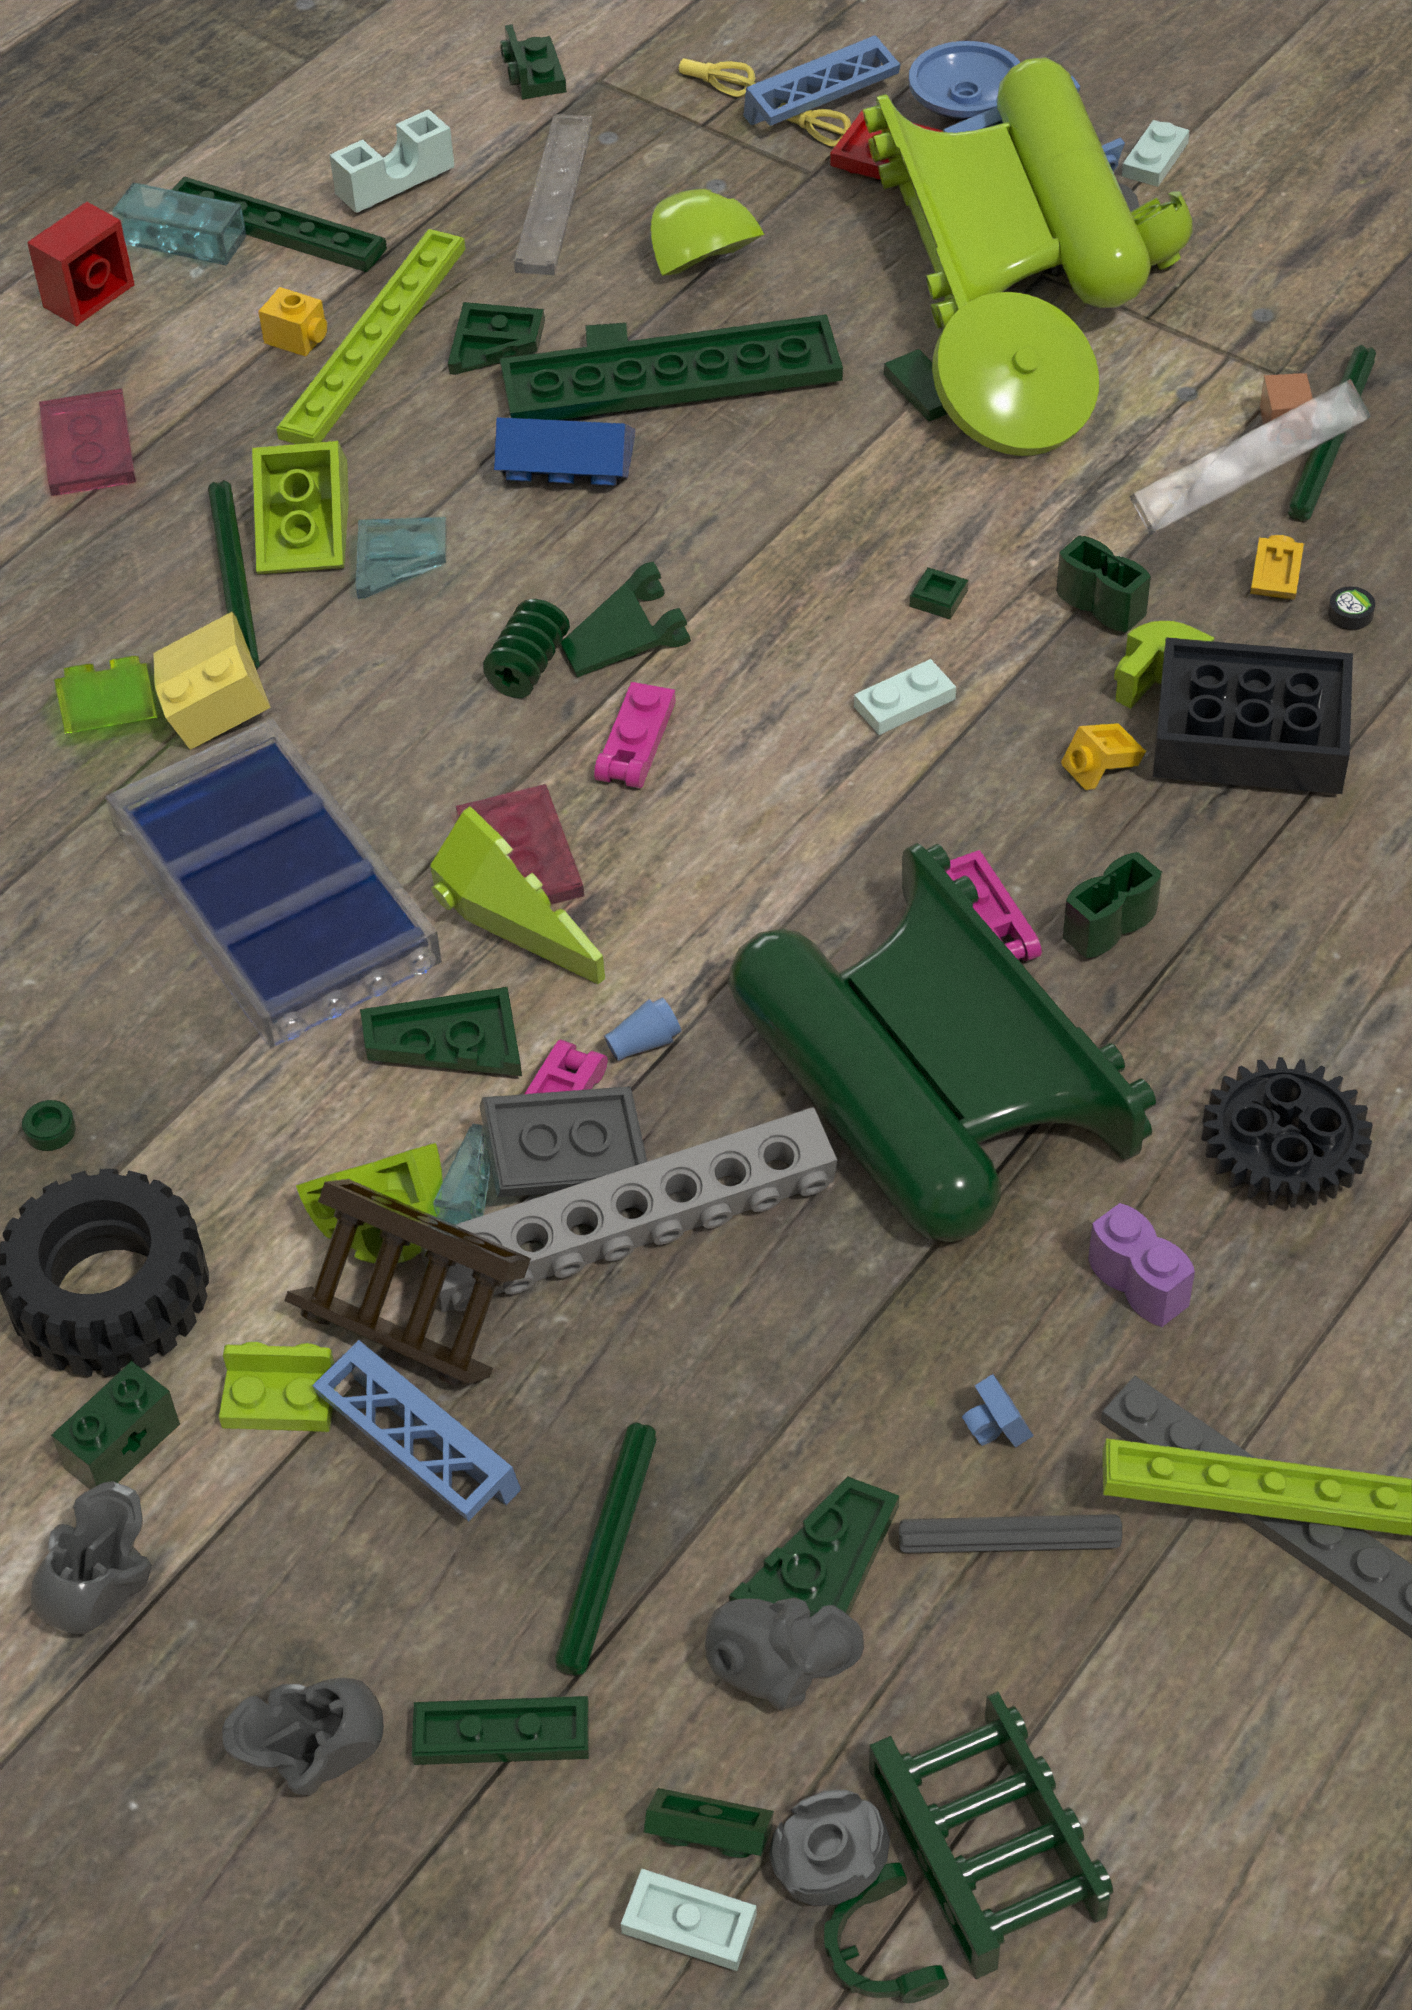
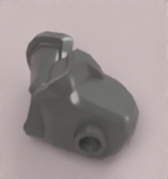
[30,1481,152,1634]
[705,1598,864,1711]
[222,1678,384,1796]

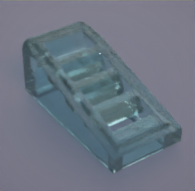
[433,1123,491,1225]

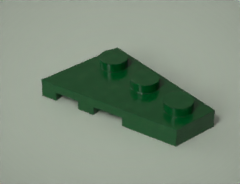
[360,987,522,1076]
[729,1476,899,1617]

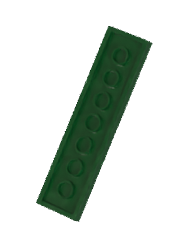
[500,314,843,420]

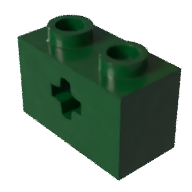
[51,1361,180,1490]

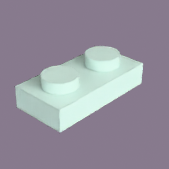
[1122,120,1190,187]
[854,659,956,735]
[621,1868,757,1971]

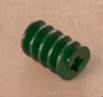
[483,599,570,698]

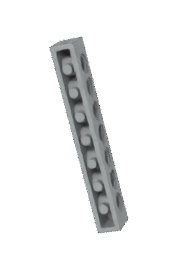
[421,1107,837,1312]

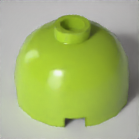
[1131,191,1192,269]

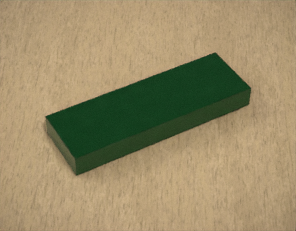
[412,1696,589,1765]

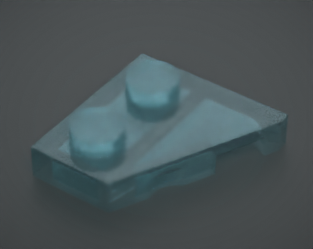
[356,517,447,599]

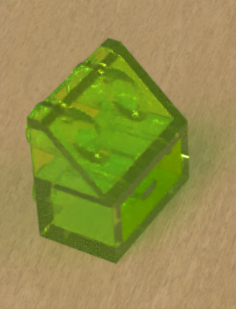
[54,655,159,734]

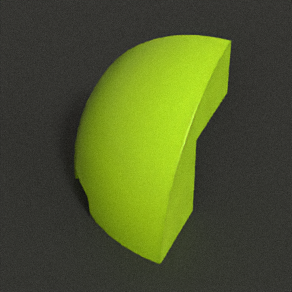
[651,189,764,276]
[296,1143,443,1263]

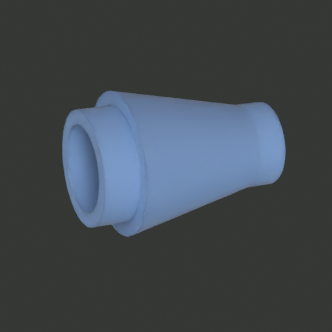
[604,997,682,1062]

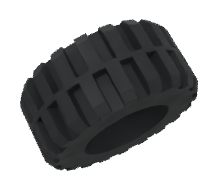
[0,1169,209,1376]

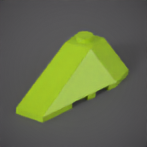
[430,806,605,984]

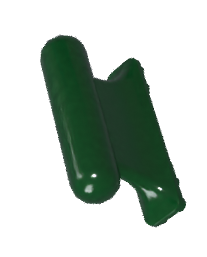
[728,843,1156,1242]

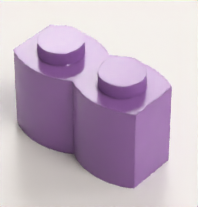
[1088,1203,1195,1327]

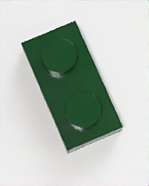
[643,1788,774,1858]

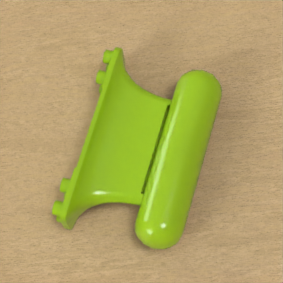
[863,58,1151,329]

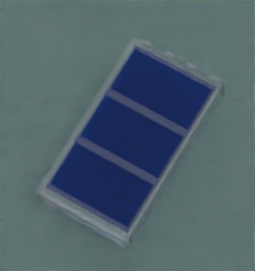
[105,718,442,1049]

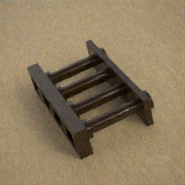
[284,1179,531,1387]

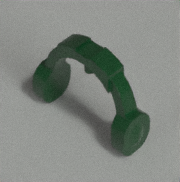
[824,1863,949,2004]

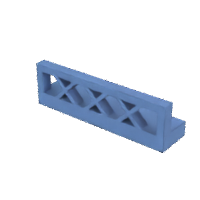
[743,35,900,126]
[312,1340,521,1522]

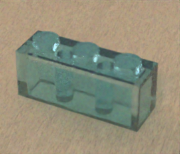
[112,182,246,266]

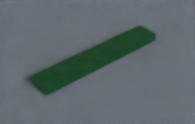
[163,176,387,272]

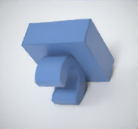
[962,1374,1034,1448]

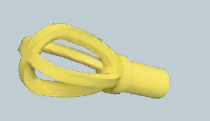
[679,58,755,98]
[778,103,851,147]

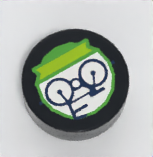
[1328,586,1376,630]

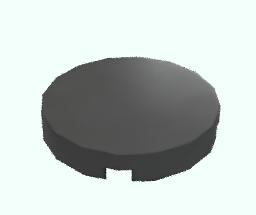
[769,1790,890,1906]

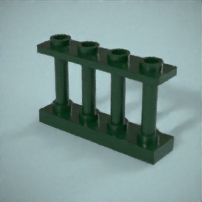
[869,1691,1113,1979]

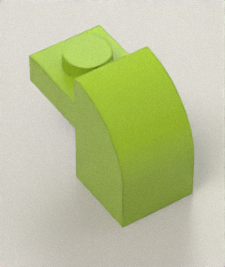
[1114,621,1215,709]

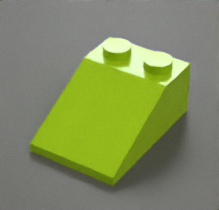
[252,441,349,575]

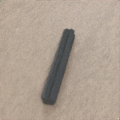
[899,1514,1123,1553]

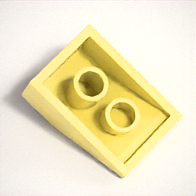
[153,612,271,750]

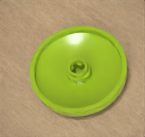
[932,292,1099,456]

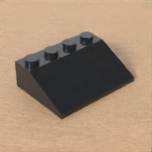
[1152,637,1353,794]

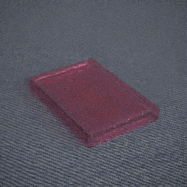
[39,388,136,496]
[455,784,584,905]

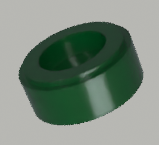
[22,1100,76,1151]

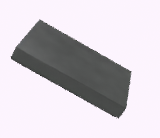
[479,1086,647,1198]

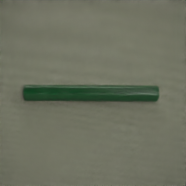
[555,1422,657,1676]

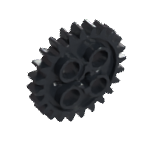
[1201,1057,1373,1208]

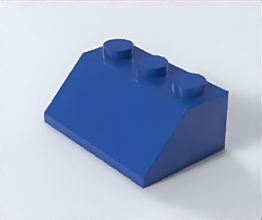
[494,417,635,486]

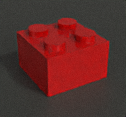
[27,202,135,326]

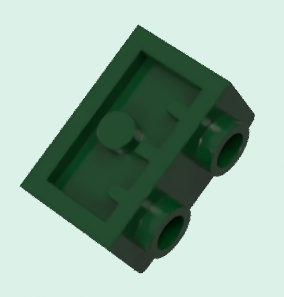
[500,24,567,100]

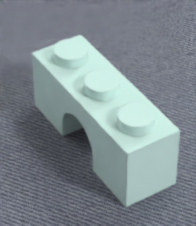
[329,109,455,213]

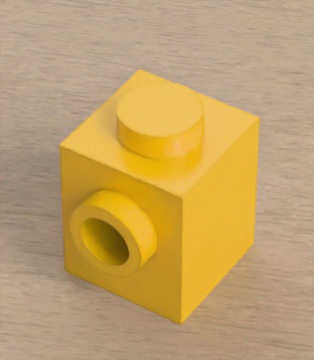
[258,287,327,357]

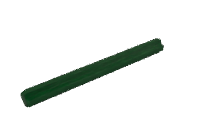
[1288,345,1376,522]
[208,480,260,670]

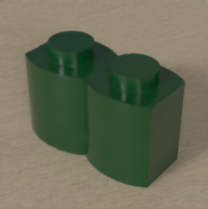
[1056,535,1151,632]
[1063,852,1162,958]

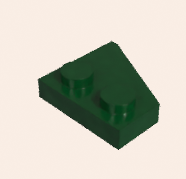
[448,302,545,375]

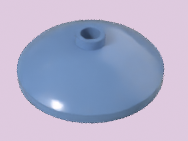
[909,41,1020,120]

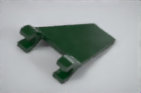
[561,562,691,678]

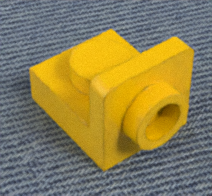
[1250,535,1304,600]
[1061,723,1146,790]

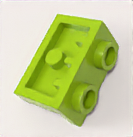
[219,1342,336,1432]

